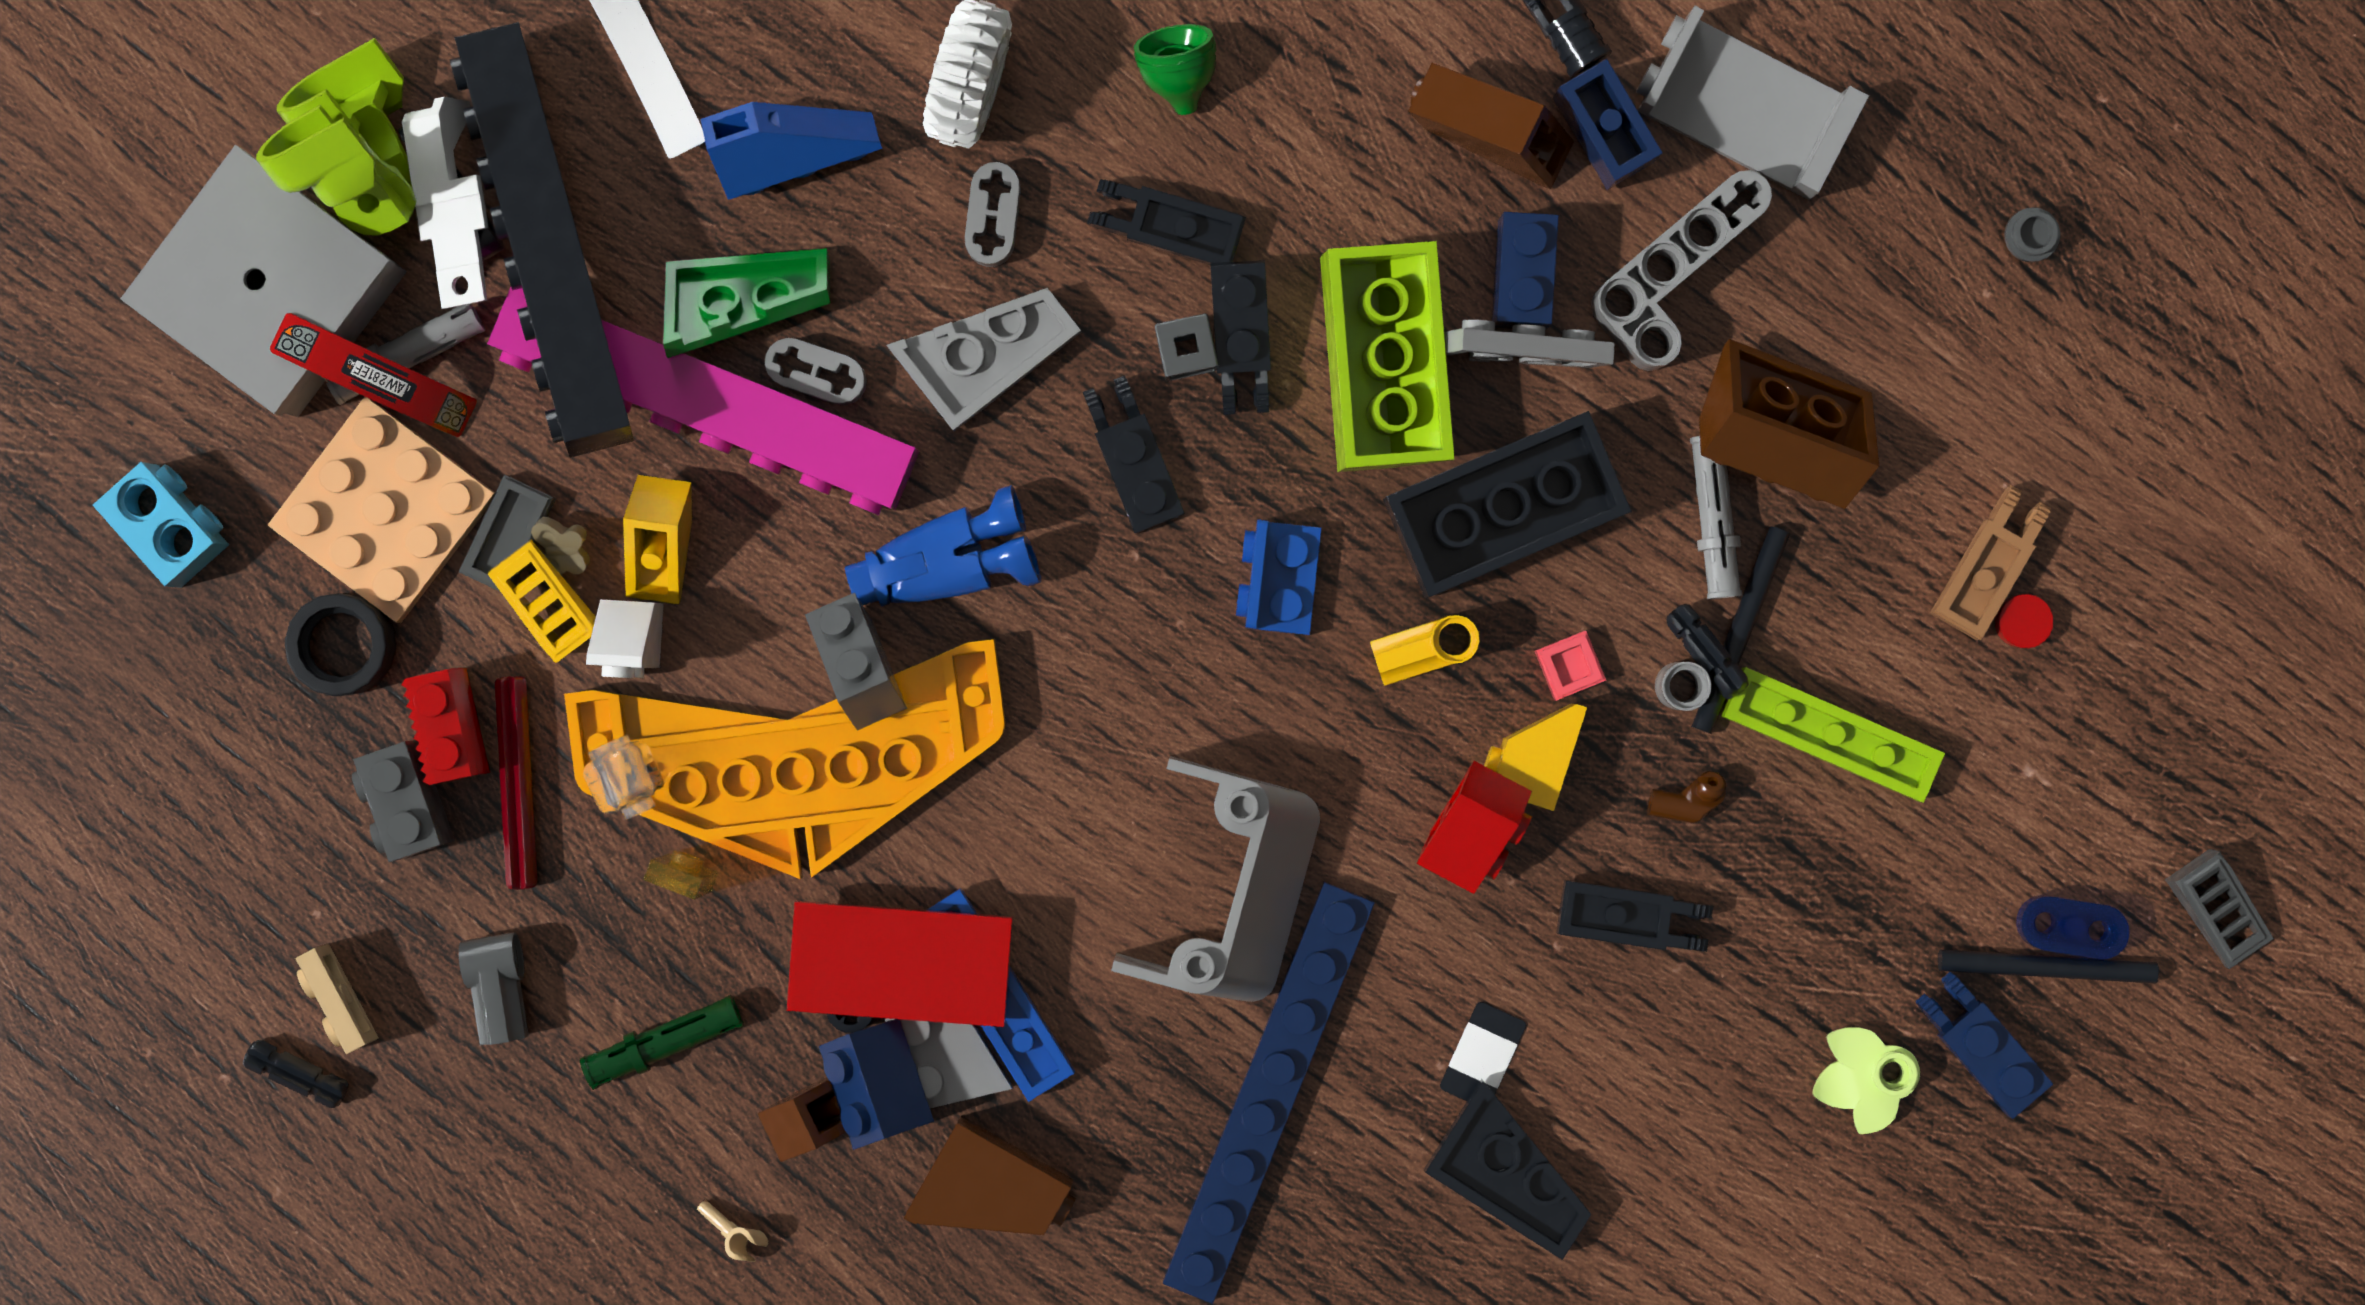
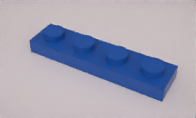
[927,888,1075,1102]

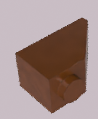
[757,1077,846,1162]

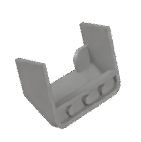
[1111,756,1320,1002]

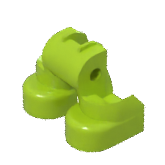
[256,38,417,235]

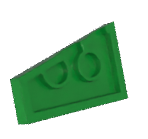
[663,248,830,358]

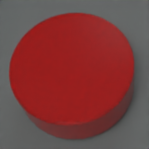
[1995,594,2053,648]

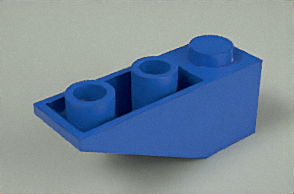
[700,102,882,200]

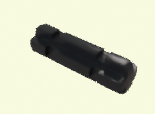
[1666,604,1749,699]
[243,1040,349,1108]

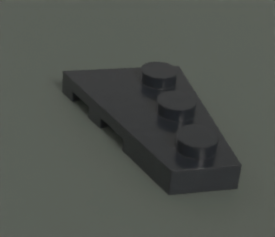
[1424,1078,1592,1260]

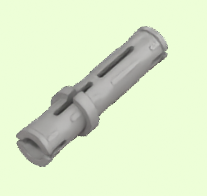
[324,304,486,405]
[1690,436,1742,599]

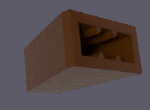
[1408,63,1574,190]
[904,1116,1076,1235]

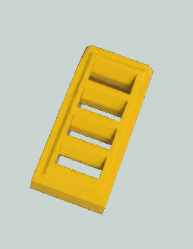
[488,540,596,663]

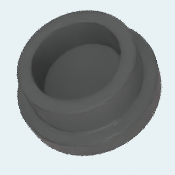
[2004,207,2060,262]

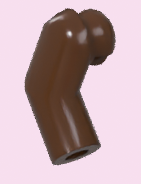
[1647,771,1726,823]

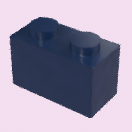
[1553,59,1662,190]
[1492,212,1559,330]
[819,1019,934,1150]

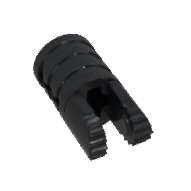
[1523,0,1612,78]

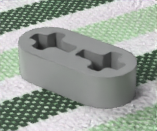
[965,162,1021,267]
[765,338,867,406]

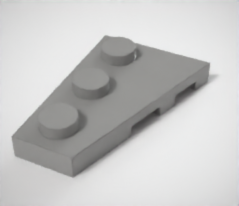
[1444,320,1614,368]

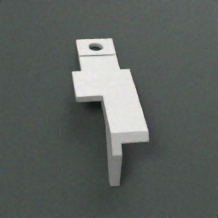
[402,97,488,309]

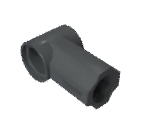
[459,932,529,1045]

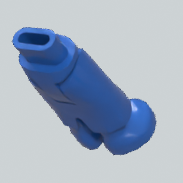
[845,485,1041,607]

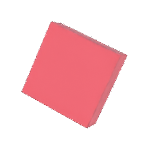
[1535,630,1606,701]

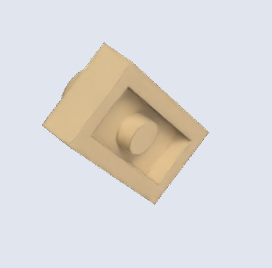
[295,944,379,1054]

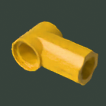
[1370,614,1480,686]

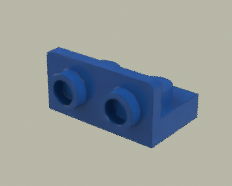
[1236,519,1321,635]

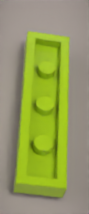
[1721,667,1945,803]

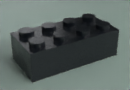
[1383,411,1632,599]

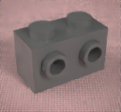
[352,740,455,862]

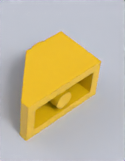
[623,475,692,604]
[1484,704,1587,811]

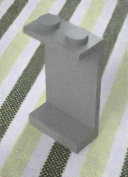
[1636,6,1869,200]

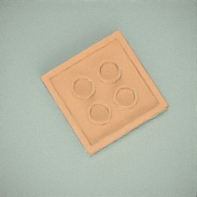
[268,397,496,623]

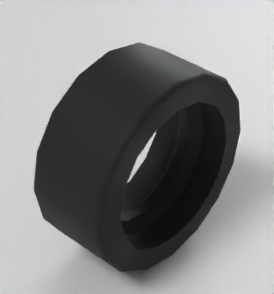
[284,593,396,696]

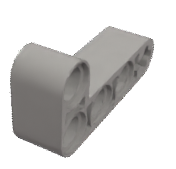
[1591,170,1772,371]

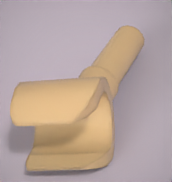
[697,1200,768,1262]

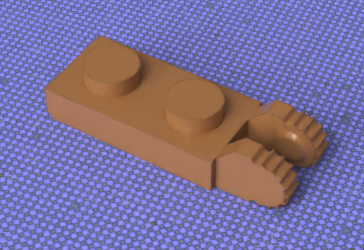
[1930,485,2051,640]

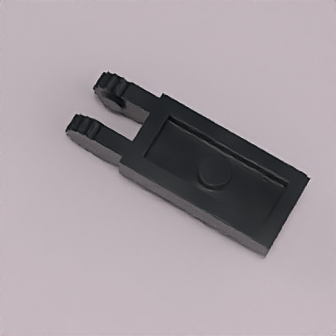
[1087,179,1246,265]
[1210,260,1271,415]
[1082,375,1185,534]
[1556,880,1714,952]

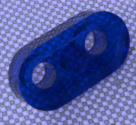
[2016,895,2130,959]

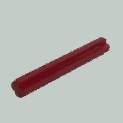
[495,676,537,890]

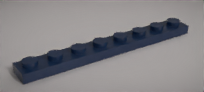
[1163,881,1374,1304]

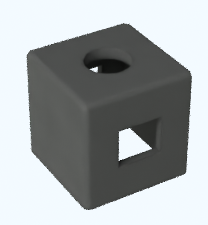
[1155,313,1219,382]

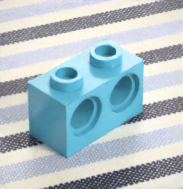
[93,462,229,588]

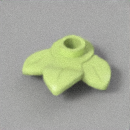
[1812,1027,1920,1134]

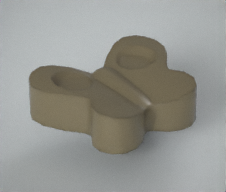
[531,517,590,575]

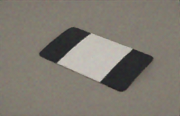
[1440,1002,1526,1101]

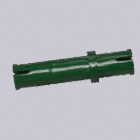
[580,995,744,1090]

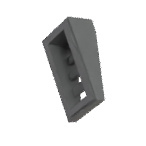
[2165,849,2274,969]

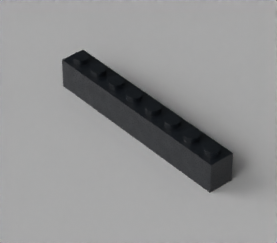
[449,22,634,458]

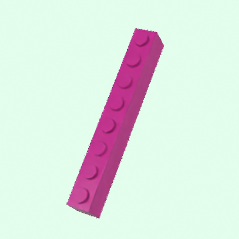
[487,287,920,515]

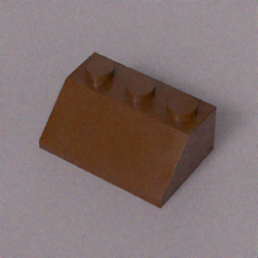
[1699,339,1879,509]

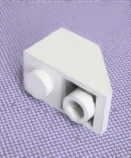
[586,599,663,678]

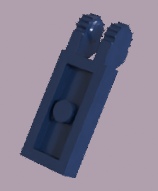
[1915,972,2053,1119]

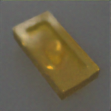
[643,850,719,900]

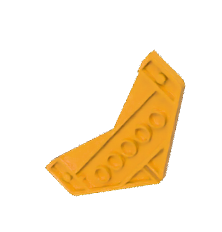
[564,639,1005,879]

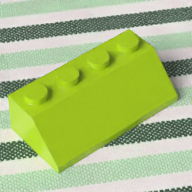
[1320,241,1454,472]

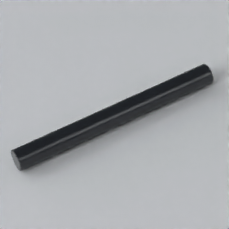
[1691,526,1790,734]
[1938,949,2159,984]

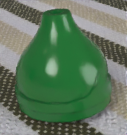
[1133,24,1217,115]

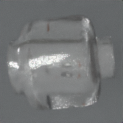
[583,735,665,820]

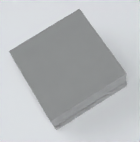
[120,145,407,417]

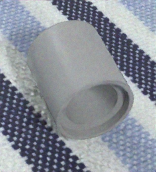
[1655,662,1711,711]

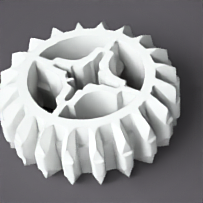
[923,0,1012,149]

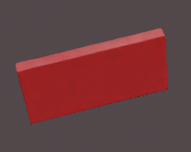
[786,901,1013,1027]

